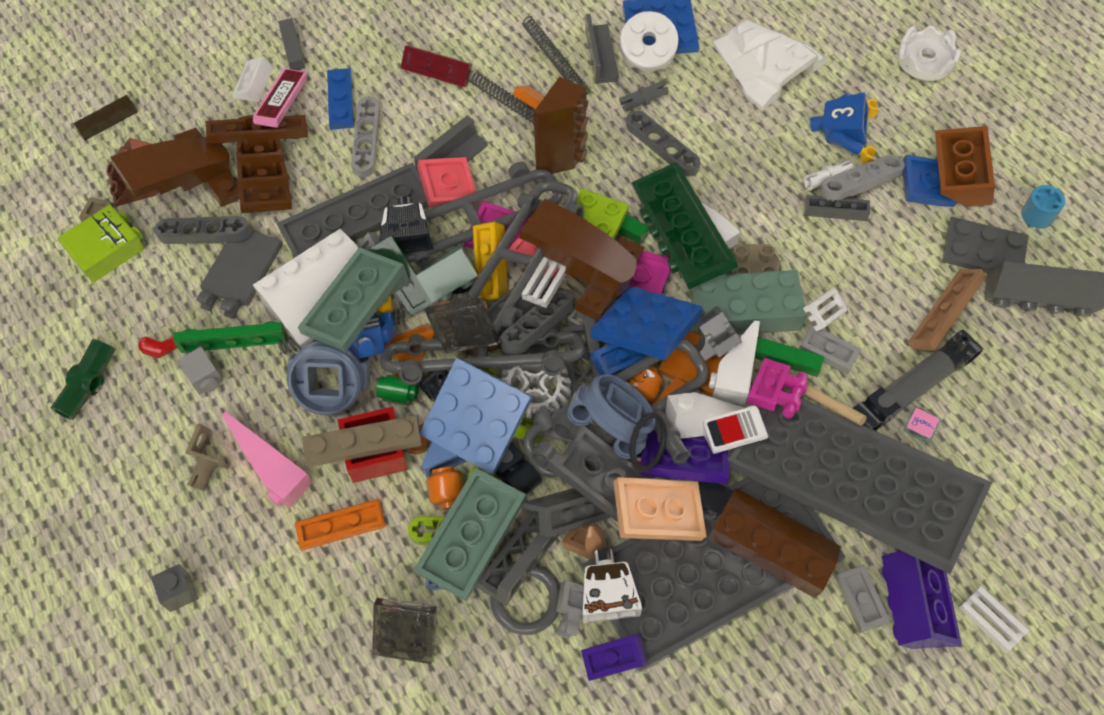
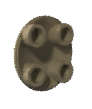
[730,244,781,274]

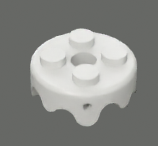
[619,11,678,73]
[897,26,961,81]

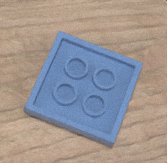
[420,358,533,474]

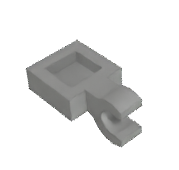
[556,580,584,639]

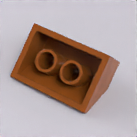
[935,126,995,207]

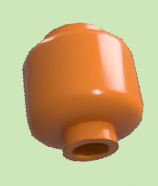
[426,466,464,510]

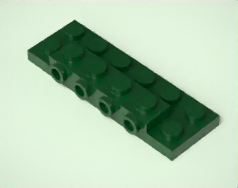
[631,162,738,290]

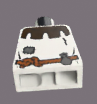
[583,548,642,623]

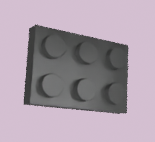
[942,217,1029,273]

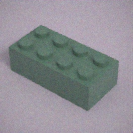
[689,270,807,335]

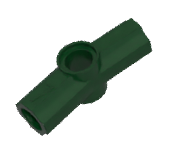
[50,339,116,420]

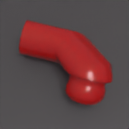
[138,335,177,358]

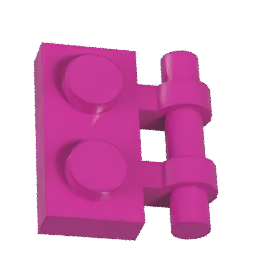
[747,358,808,418]

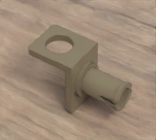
[185,423,230,491]

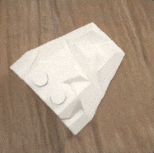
[713,19,828,110]

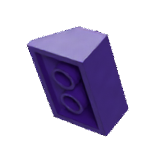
[882,551,962,649]

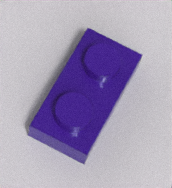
[581,634,648,681]

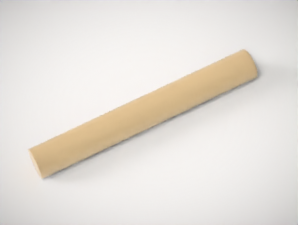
[803,385,866,426]

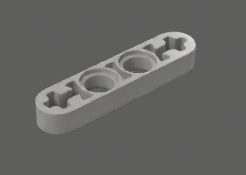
[351,97,380,178]

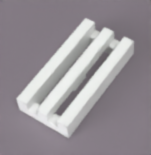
[522,257,566,308]
[803,287,847,331]
[959,586,1029,653]

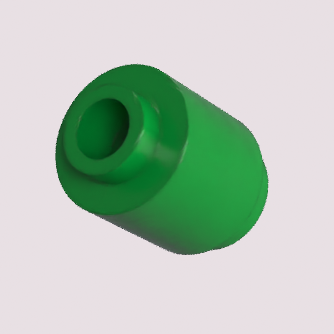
[376,375,419,406]

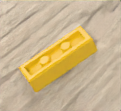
[473,221,508,302]

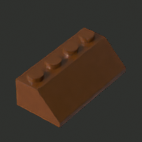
[533,77,589,174]
[708,488,841,598]

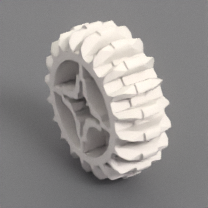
[500,353,571,419]

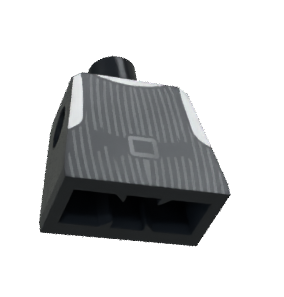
[379,196,434,254]

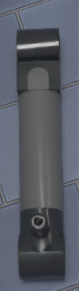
[852,329,984,431]
[418,370,543,495]

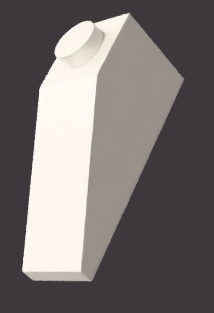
[709,320,760,405]
[665,392,744,439]

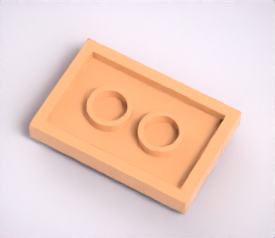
[613,477,707,541]

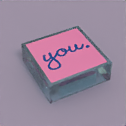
[903,406,941,444]

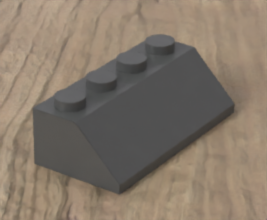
[985,261,1104,317]

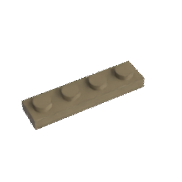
[302,415,422,468]

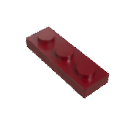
[400,45,472,87]

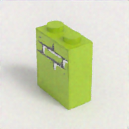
[57,204,145,283]

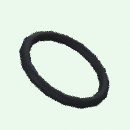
[629,412,667,472]

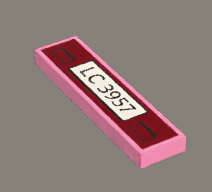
[253,68,307,128]

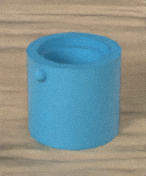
[1021,185,1065,229]

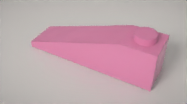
[221,411,312,509]

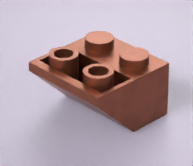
[106,138,158,206]

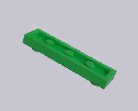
[173,321,287,353]

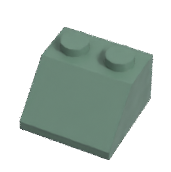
[416,243,478,303]

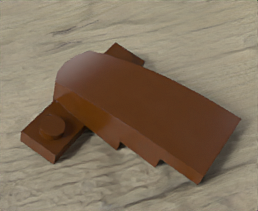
[205,115,308,213]
[110,127,239,207]
[519,199,645,321]

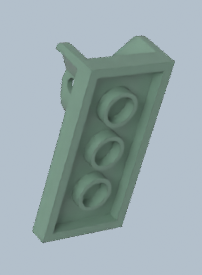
[298,247,409,352]
[413,468,528,602]

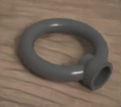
[483,565,560,635]

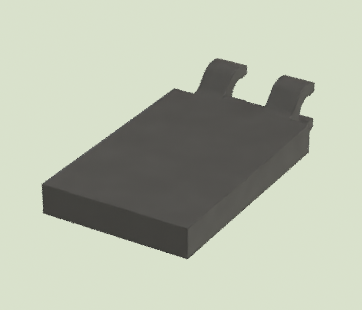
[197,231,283,319]

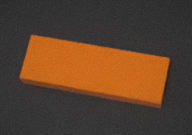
[295,499,386,551]

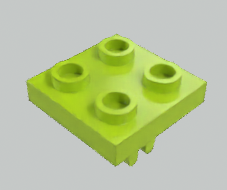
[576,188,629,239]

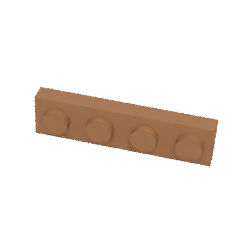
[908,269,986,351]

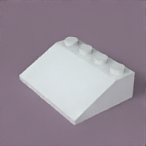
[253,229,358,348]

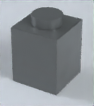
[151,564,198,612]

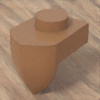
[562,524,607,559]

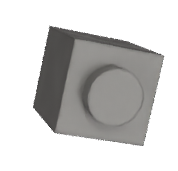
[177,347,223,395]

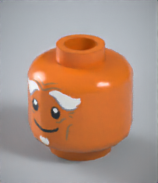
[626,366,663,404]

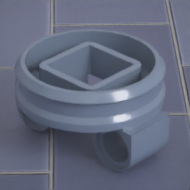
[287,341,370,415]
[567,374,655,459]

